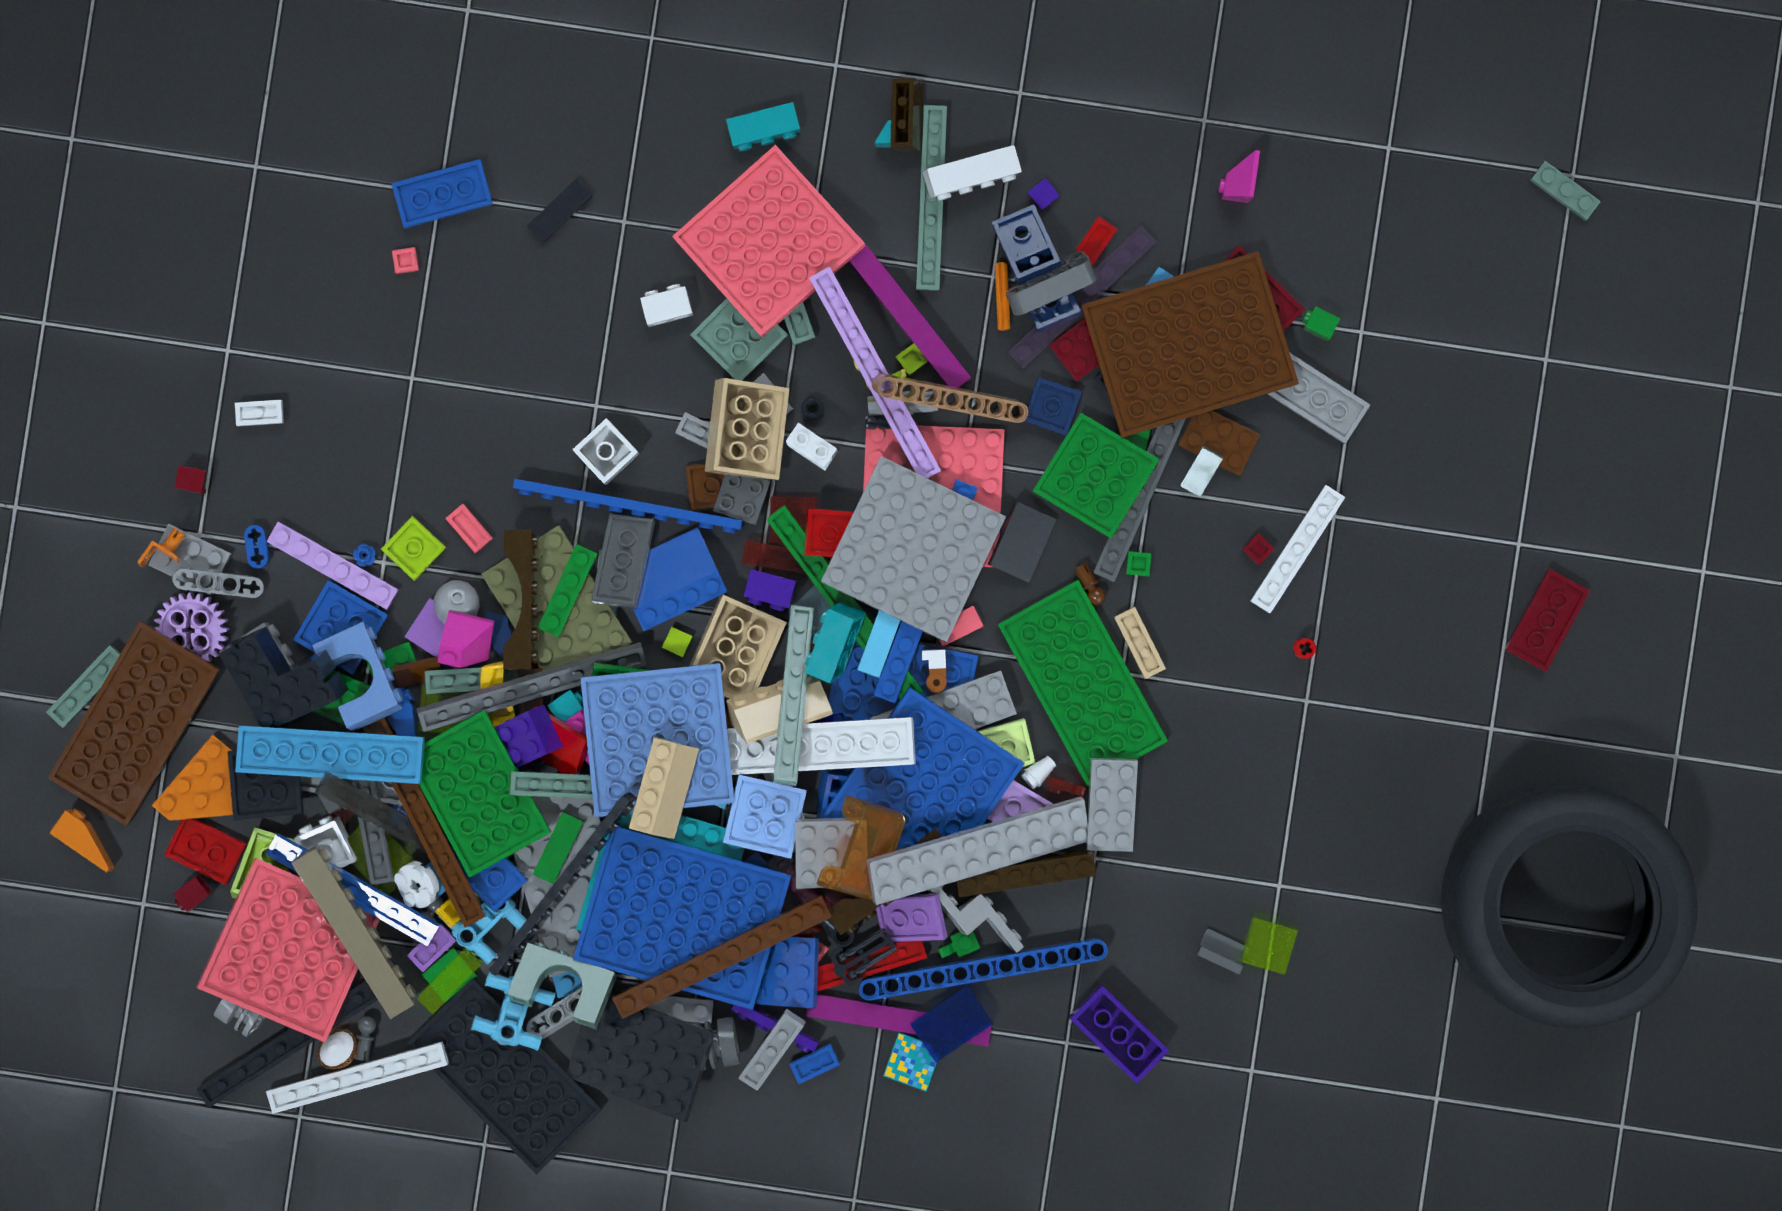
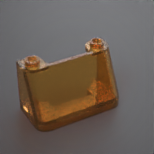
[816,795,905,900]

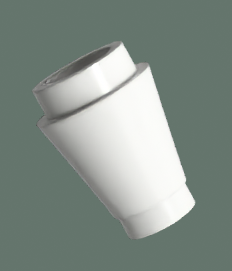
[1021,756,1056,789]

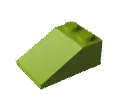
[230,827,295,899]

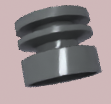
[693,1017,740,1071]

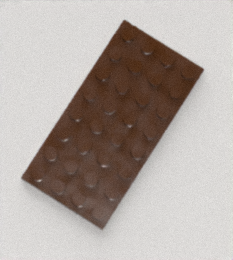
[48,621,221,826]

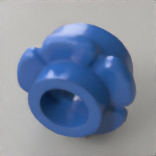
[353,544,376,567]

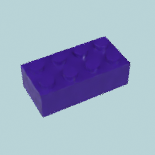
[1069,983,1169,1084]

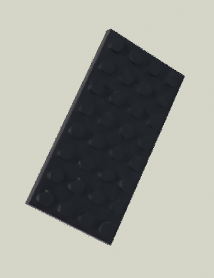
[407,978,603,1175]

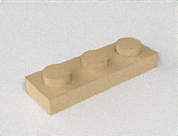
[1114,607,1166,679]

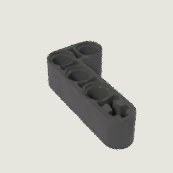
[1006,251,1097,315]

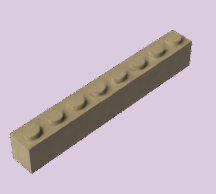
[292,844,417,1019]

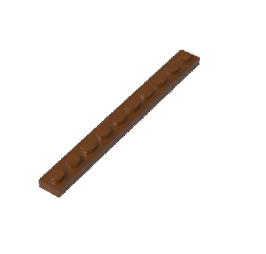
[363,717,487,928]
[612,894,832,1019]

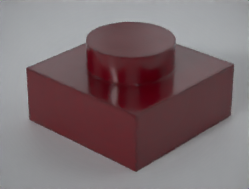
[1242,533,1275,566]

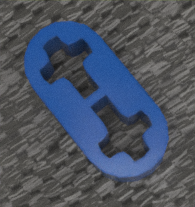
[244,525,270,569]

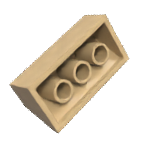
[726,674,833,744]
[629,736,699,839]

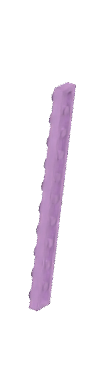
[809,267,941,478]

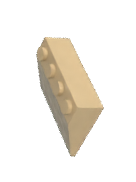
[705,378,789,480]
[689,594,787,699]

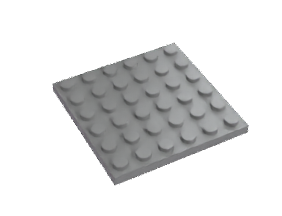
[821,456,1006,642]

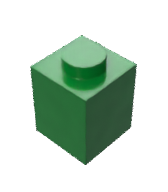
[1302,306,1340,341]

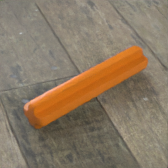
[995,262,1010,331]

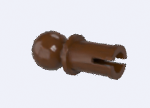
[1074,562,1105,605]

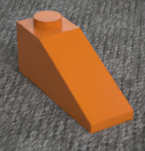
[50,808,114,873]

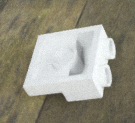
[294,815,357,868]

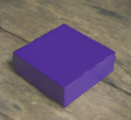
[1027,178,1060,211]

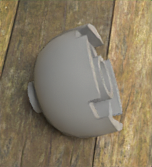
[434,580,480,624]

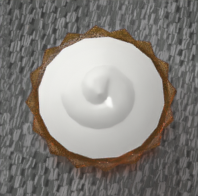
[317,1028,357,1070]

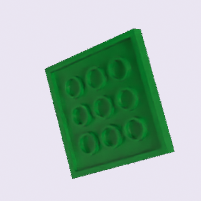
[1033,413,1160,539]

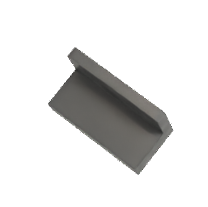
[1195,929,1248,975]

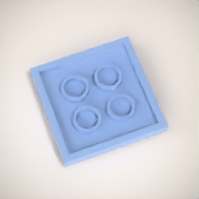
[723,775,807,858]

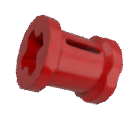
[1293,638,1316,659]

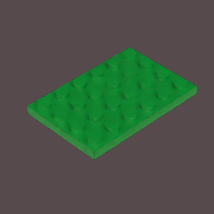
[419,710,552,878]

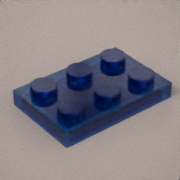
[910,985,993,1062]

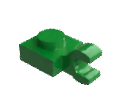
[938,931,980,958]

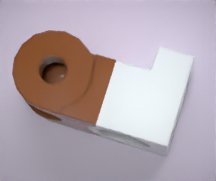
[921,649,947,693]

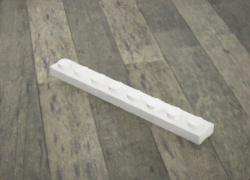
[266,1041,449,1114]

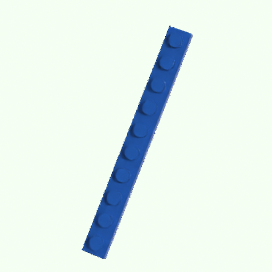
[513,479,743,534]
[873,479,978,704]

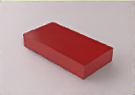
[1075,216,1117,267]

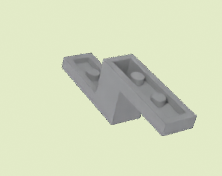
[927,885,1024,953]

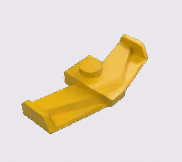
[480,661,516,727]

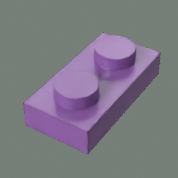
[407,923,457,972]

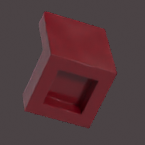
[174,465,206,494]

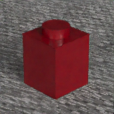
[173,875,214,912]

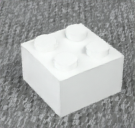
[573,418,640,485]

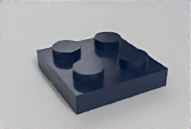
[1024,377,1082,436]

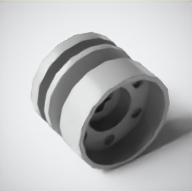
[214,999,266,1037]

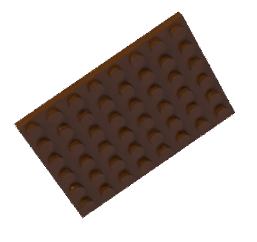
[1081,251,1299,438]

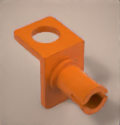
[137,528,186,568]

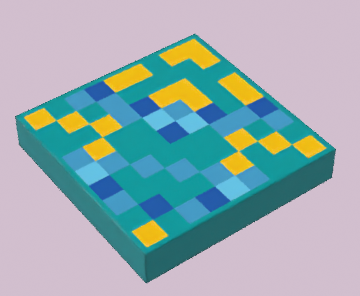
[883,1032,942,1092]

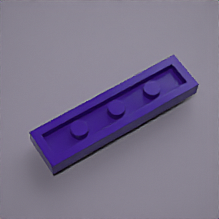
[732,1005,819,1052]

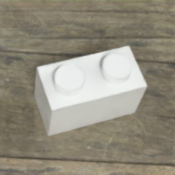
[640,284,693,327]

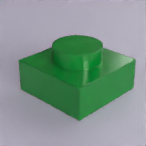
[1126,551,1152,577]

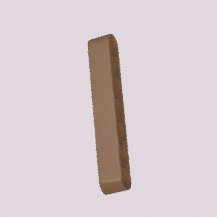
[872,374,1028,423]

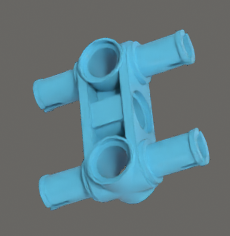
[438,898,527,965]
[471,971,555,1051]

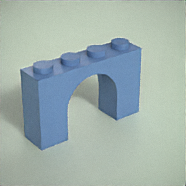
[312,622,403,732]

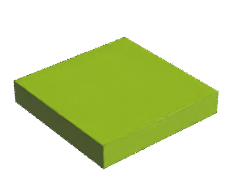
[381,516,447,581]

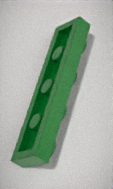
[538,544,598,638]

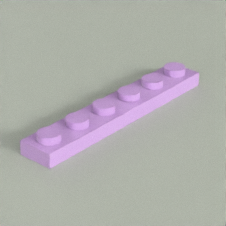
[267,522,399,610]

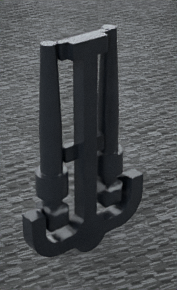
[831,929,897,986]

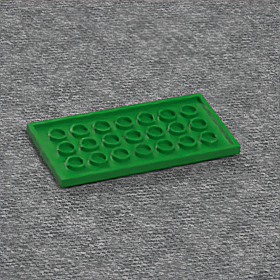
[997,580,1168,786]

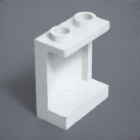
[786,423,838,471]

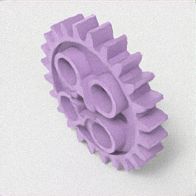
[154,592,230,662]

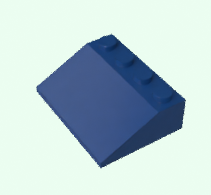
[633,527,728,631]

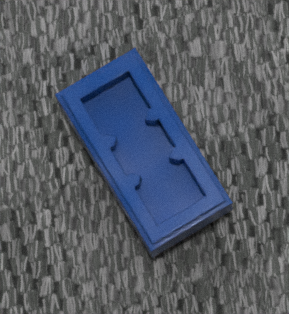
[789,1043,840,1084]

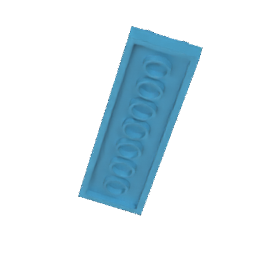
[235,726,425,784]

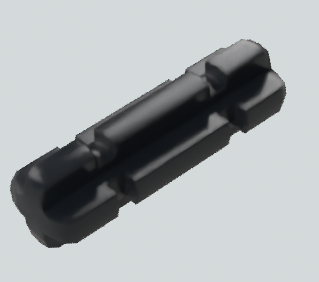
[865,416,891,430]

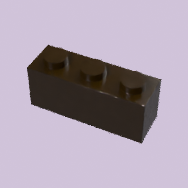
[891,78,923,153]

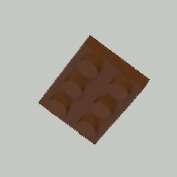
[1177,411,1260,476]

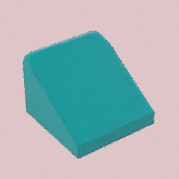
[875,120,891,148]

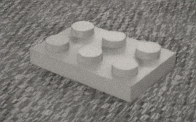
[149,524,232,595]

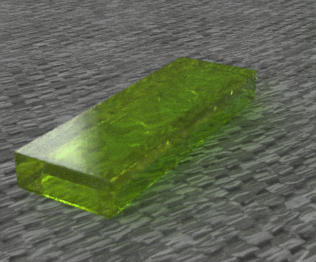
[416,948,482,1014]

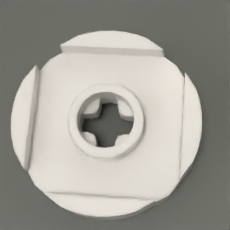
[394,861,439,908]

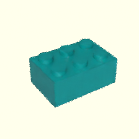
[805,602,866,683]

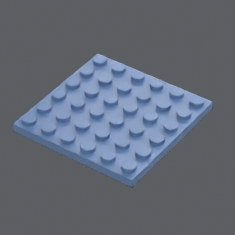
[581,663,734,817]

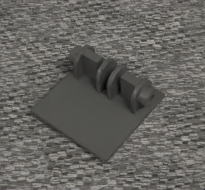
[713,475,771,525]

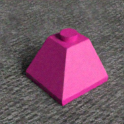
[1218,150,1260,203]
[437,610,494,668]

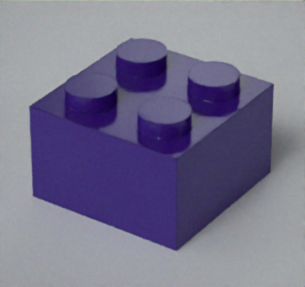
[744,569,797,612]
[495,705,563,768]

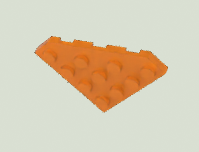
[152,735,233,821]

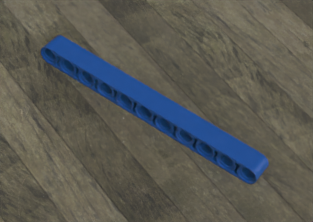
[859,938,1108,1000]

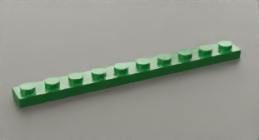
[766,505,923,699]

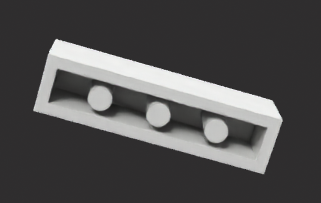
[923,145,1022,201]

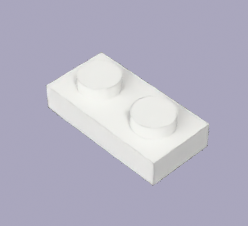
[235,400,284,426]

